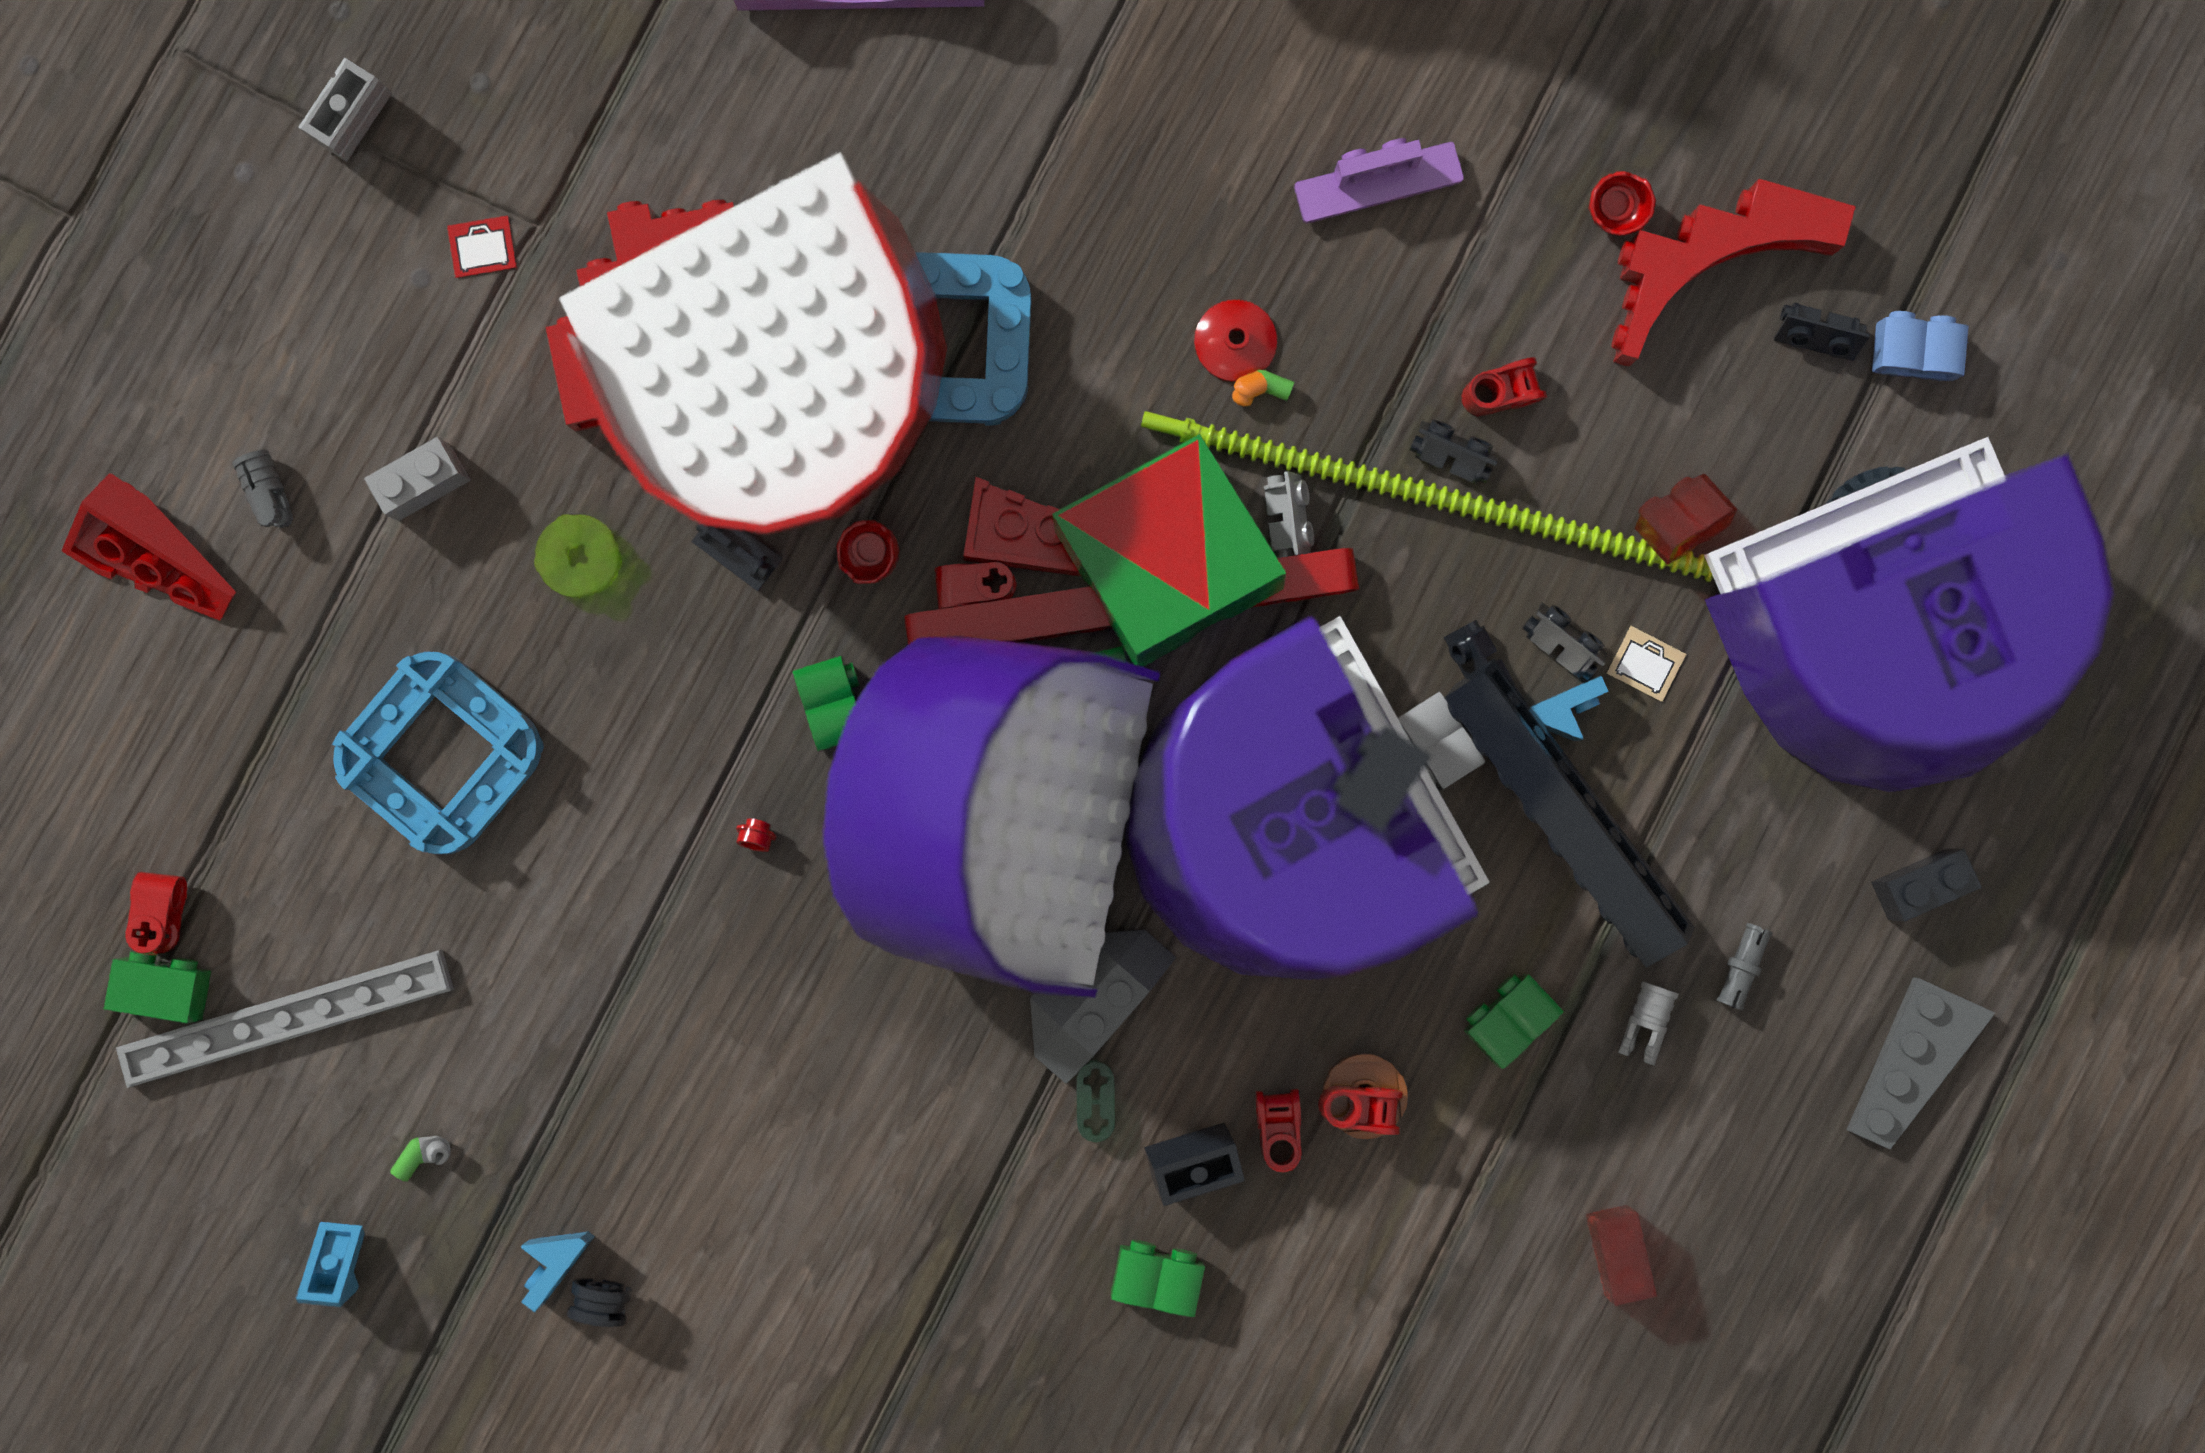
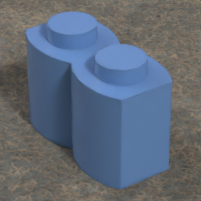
[1872,311,1969,381]

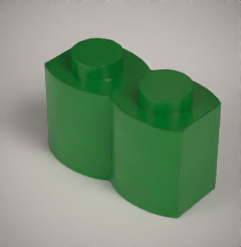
[793,656,860,752]
[1463,973,1564,1069]
[1110,1240,1205,1317]

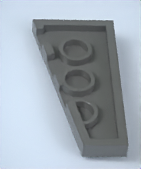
[1847,977,1995,1149]

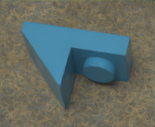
[1531,676,1609,741]
[296,1222,365,1307]
[521,1231,595,1312]

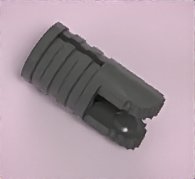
[232,450,293,528]

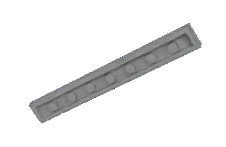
[116,950,454,1088]

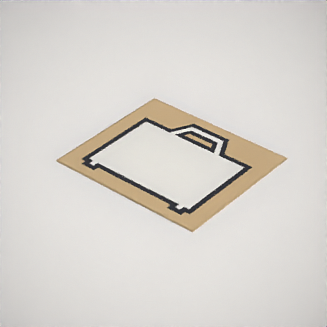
[1607,626,1686,702]

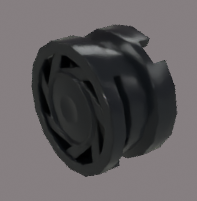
[566,1278,632,1327]

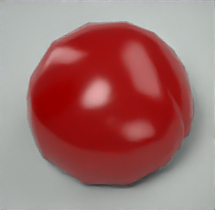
[1588,171,1656,236]
[836,520,900,584]

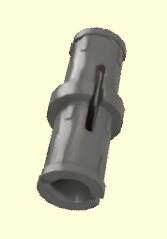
[1717,923,1773,1011]

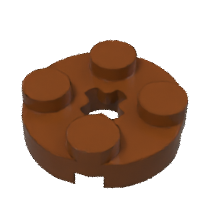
[1322,1053,1408,1139]

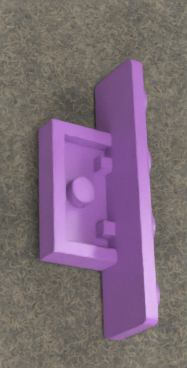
[1294,138,1463,224]

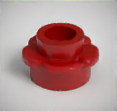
[736,819,777,852]

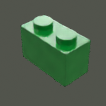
[104,951,212,1023]

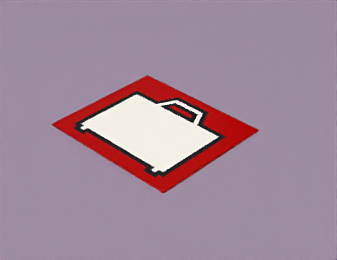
[447,215,516,278]

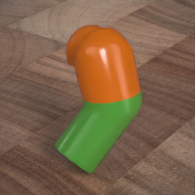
[1232,370,1295,407]

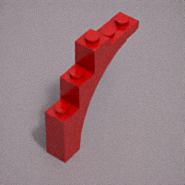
[1611,179,1856,367]
[545,199,736,432]

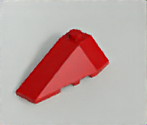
[61,473,236,620]

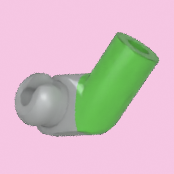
[390,1135,450,1182]

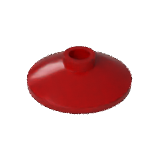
[1194,300,1277,382]

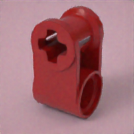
[1461,357,1547,416]
[935,562,1017,609]
[125,872,188,954]
[1318,1085,1403,1135]
[1255,1088,1301,1172]

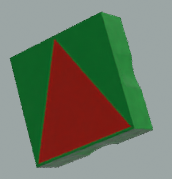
[1052,434,1286,667]

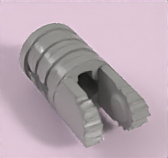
[1618,981,1679,1066]

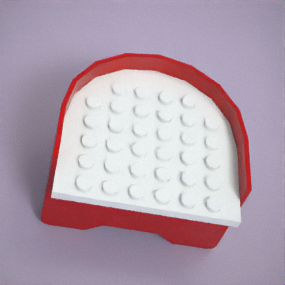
[559,153,947,533]

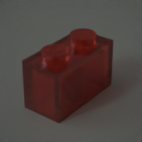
[1586,1205,1657,1306]

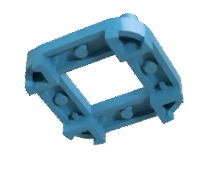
[915,252,1032,426]
[332,652,544,854]

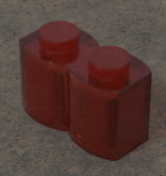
[1635,474,1738,564]

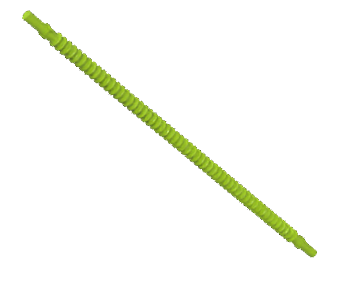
[1141,411,1714,582]

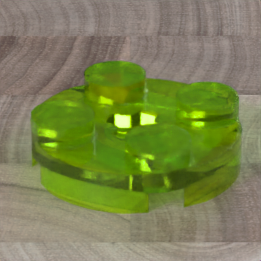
[534,514,621,598]

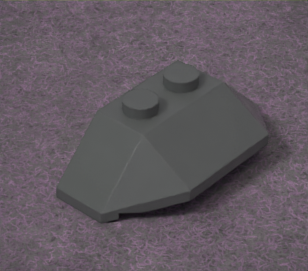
[1030,930,1176,1084]

